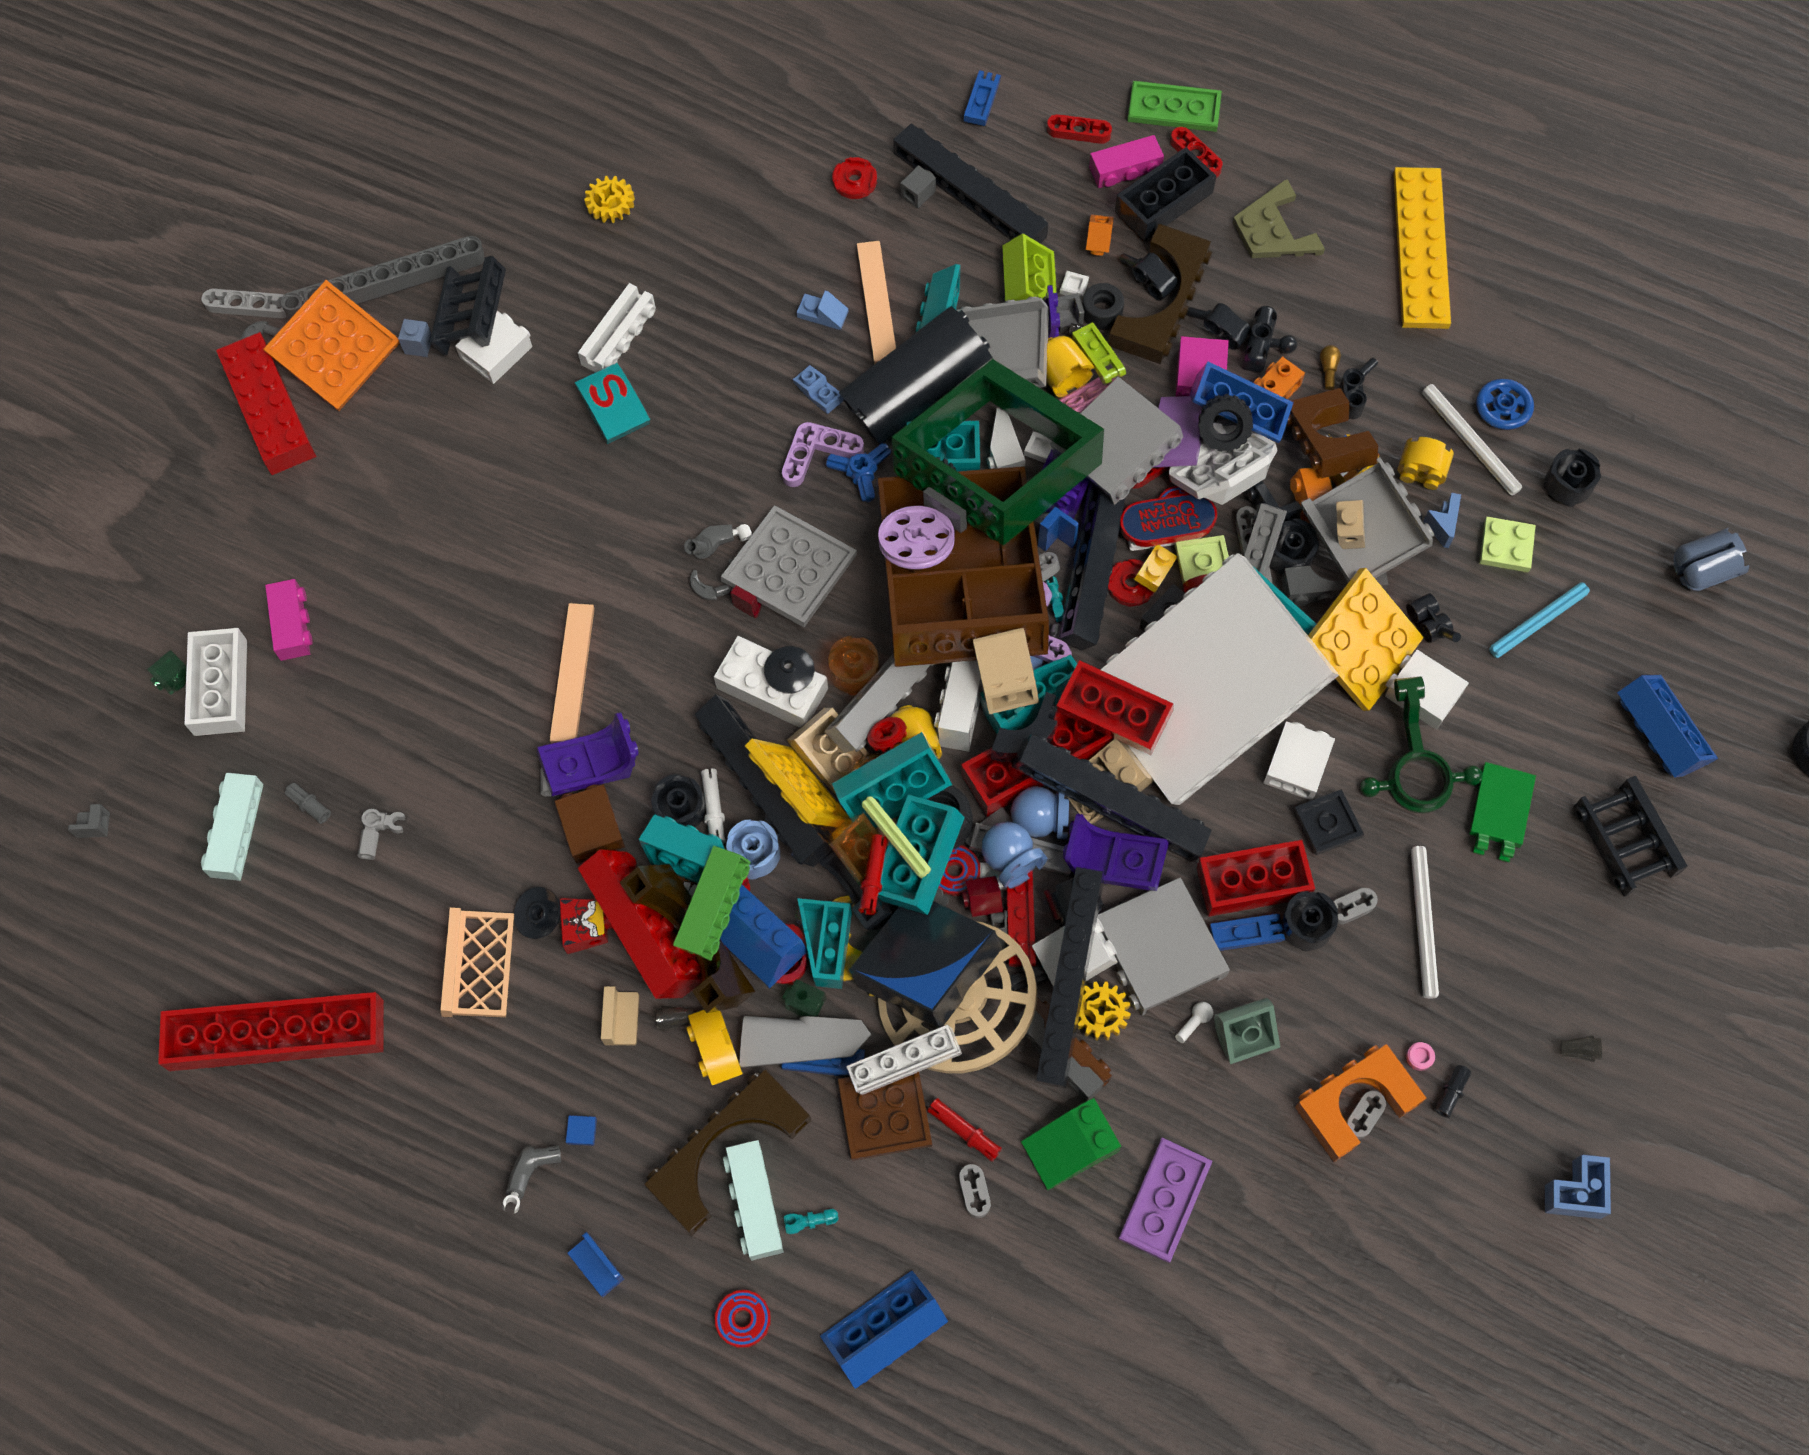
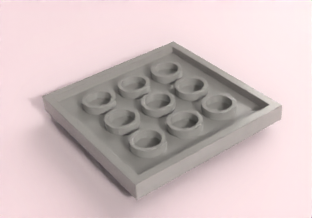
[721,505,857,627]

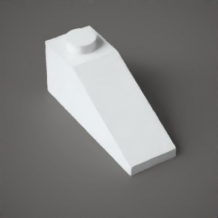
[987,406,1025,469]

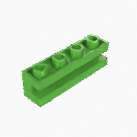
[673,846,751,961]

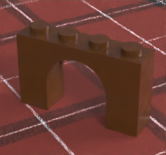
[1286,388,1378,478]

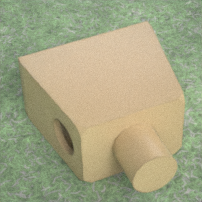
[1336,500,1365,549]

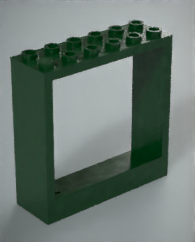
[892,359,1104,546]

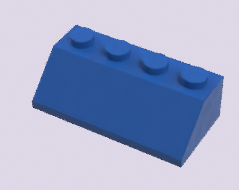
[1190,361,1293,443]
[1617,675,1718,778]
[720,885,808,989]
[820,1271,948,1389]

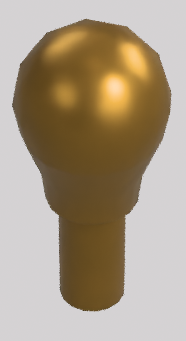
[1320,345,1341,390]

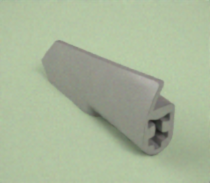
[739,1016,871,1068]

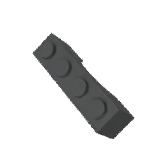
[1281,566,1389,607]

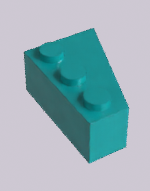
[797,898,852,989]

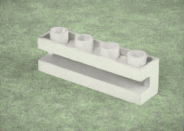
[578,283,656,372]
[847,1025,962,1095]

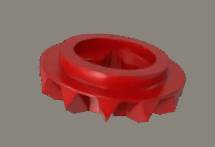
[868,717,907,752]

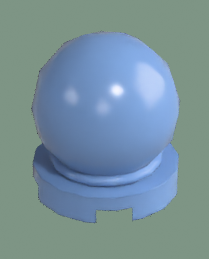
[1010,786,1069,839]
[982,821,1048,889]

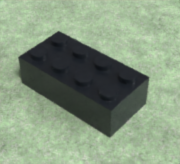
[1115,147,1217,241]

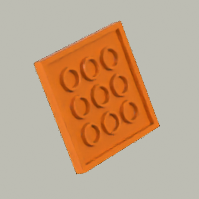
[263,280,400,411]

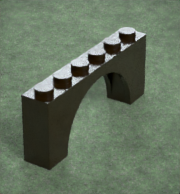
[1108,224,1213,365]
[620,864,756,1013]
[644,1069,812,1236]

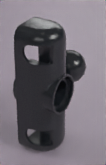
[1243,306,1298,372]

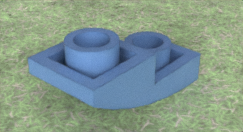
[793,365,844,414]

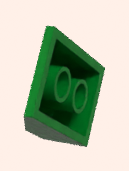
[1021,1098,1121,1191]

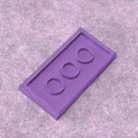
[1154,396,1202,467]
[1118,1138,1212,1263]

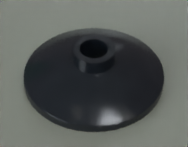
[764,646,815,694]
[514,887,561,939]

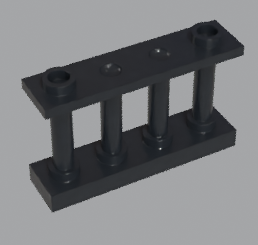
[430,255,506,356]
[1574,775,1688,897]

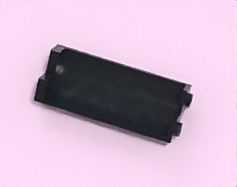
[839,306,993,445]

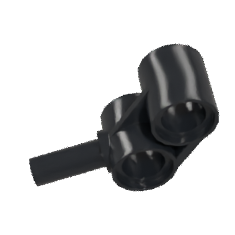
[1119,252,1178,301]
[1187,303,1251,350]
[1339,357,1378,419]
[1406,593,1461,643]

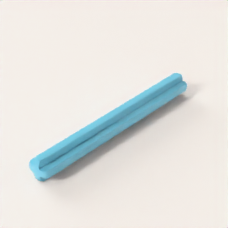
[1489,582,1590,658]

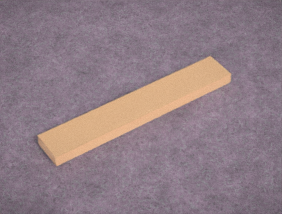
[857,241,896,365]
[550,603,595,744]

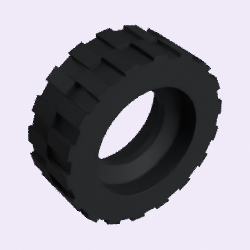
[1198,394,1253,452]

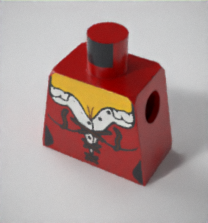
[560,898,613,954]

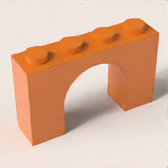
[1295,1044,1427,1162]

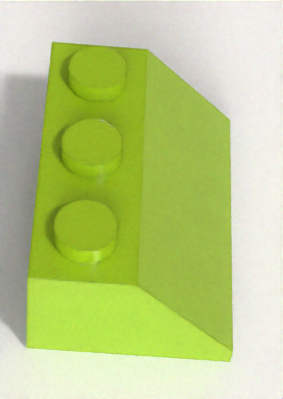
[1003,234,1057,301]

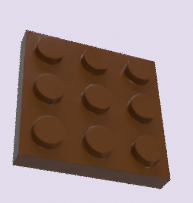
[838,1072,932,1161]

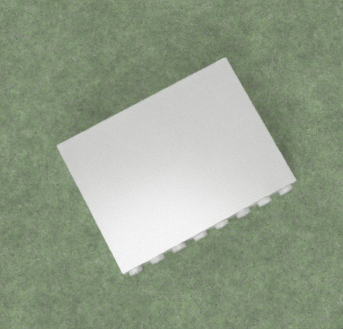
[1101,553,1339,805]

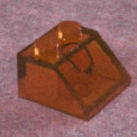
[829,813,888,886]

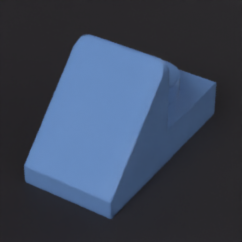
[797,290,849,330]
[1424,493,1461,548]

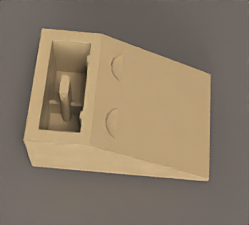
[973,628,1039,714]
[1066,739,1154,824]

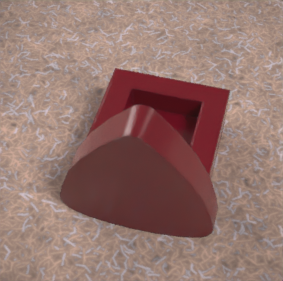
[731,585,762,618]

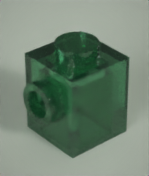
[147,650,187,695]
[783,979,826,1017]

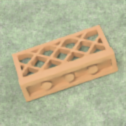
[441,908,514,1017]

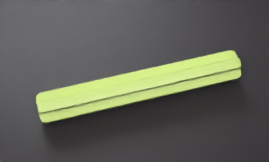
[862,796,931,878]

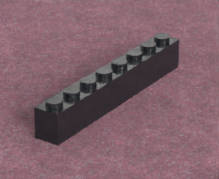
[893,123,1048,243]
[1058,480,1125,651]
[694,694,836,867]
[1012,734,1212,862]
[1036,867,1105,1089]

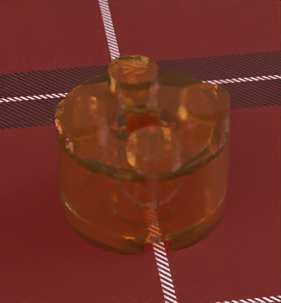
[828,636,879,695]

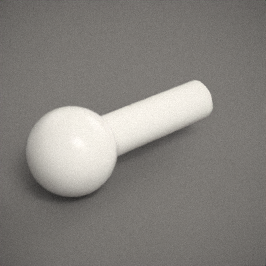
[1175,1002,1213,1043]

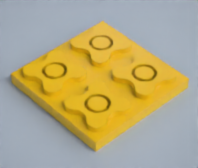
[1308,568,1424,711]
[745,738,853,829]

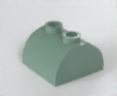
[1214,998,1280,1064]

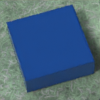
[566,1116,597,1146]

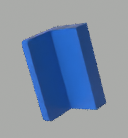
[1038,507,1079,552]
[568,1232,624,1297]

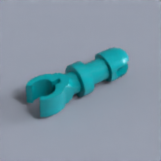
[1045,576,1064,622]
[784,1209,839,1234]

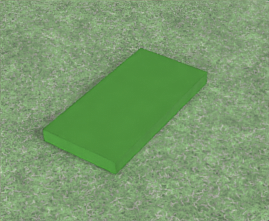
[1128,81,1222,132]

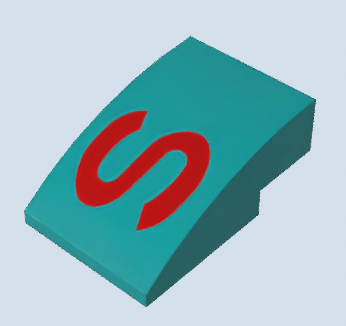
[575,363,650,444]

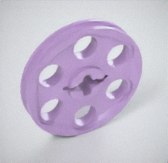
[878,506,954,569]

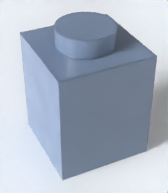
[398,319,431,357]

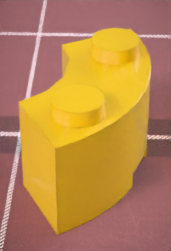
[686,1010,742,1085]

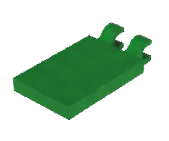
[1469,762,1536,863]

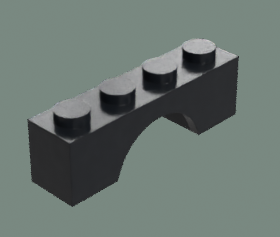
[820,830,895,930]

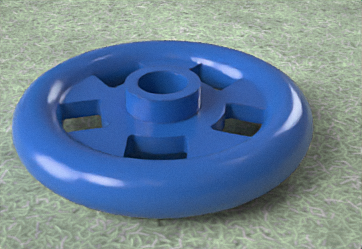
[1476,379,1534,430]

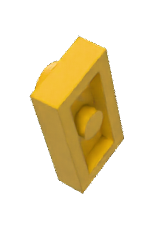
[1134,545,1178,592]

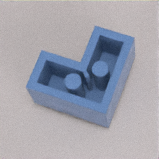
[1545,1155,1611,1219]

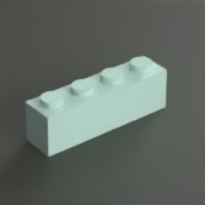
[201,773,263,881]
[723,1140,784,1261]

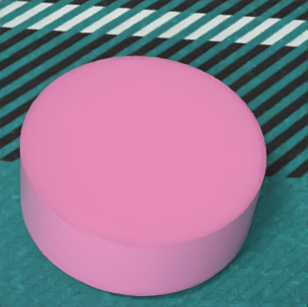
[1406,1042,1435,1071]

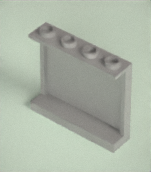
[951,297,1049,391]
[1050,377,1183,505]
[1301,457,1434,583]
[1097,877,1230,1016]

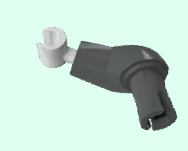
[684,524,752,559]
[503,1145,561,1213]

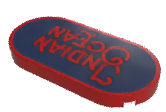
[1120,493,1217,547]

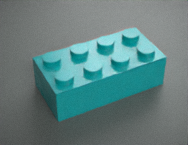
[832,732,952,836]
[878,794,965,915]

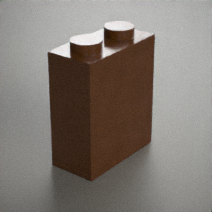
[555,784,625,864]

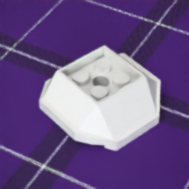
[1169,423,1277,505]

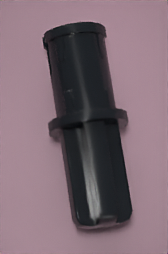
[1434,1065,1471,1118]

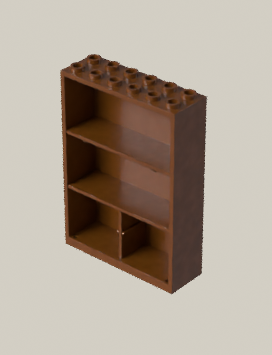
[878,466,1049,667]

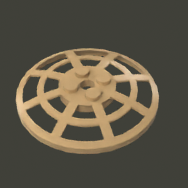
[878,921,1037,1073]

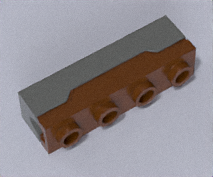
[1013,997,1112,1102]

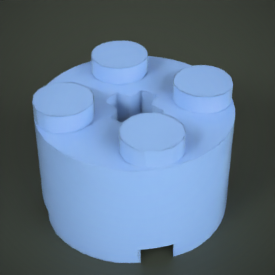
[726,819,780,880]

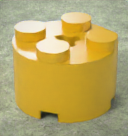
[1398,437,1454,490]

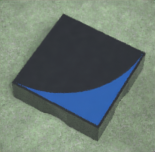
[849,901,1002,1028]

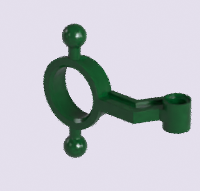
[1359,676,1483,814]

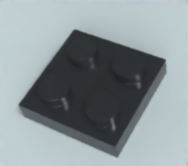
[1293,789,1364,856]

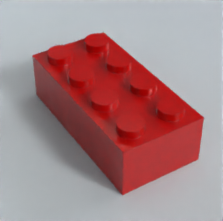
[1057,660,1174,755]
[1196,840,1315,917]

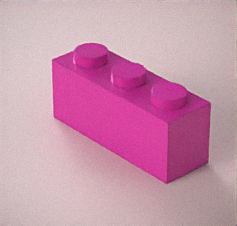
[1089,135,1164,188]
[265,579,313,661]

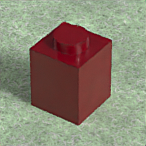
[962,876,1003,917]

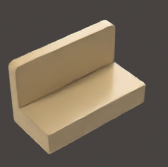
[601,987,639,1045]

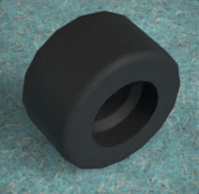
[1082,283,1124,329]

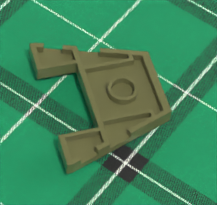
[1233,179,1325,258]

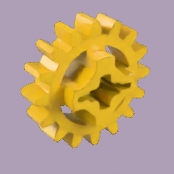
[584,176,635,223]
[1077,981,1131,1040]

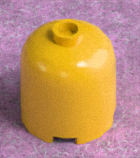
[1046,336,1094,397]
[887,705,942,759]

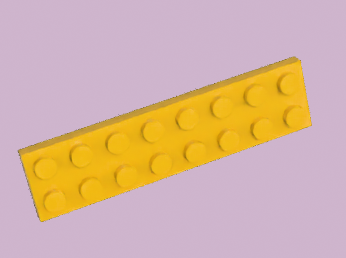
[1393,167,1451,329]

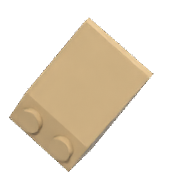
[787,707,874,794]

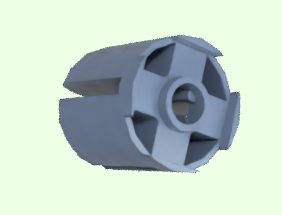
[1674,528,1749,592]

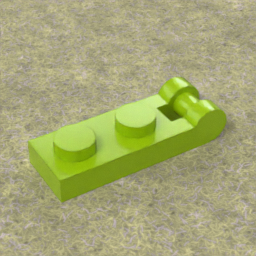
[1072,322,1126,385]

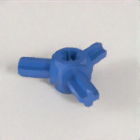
[826,444,891,502]

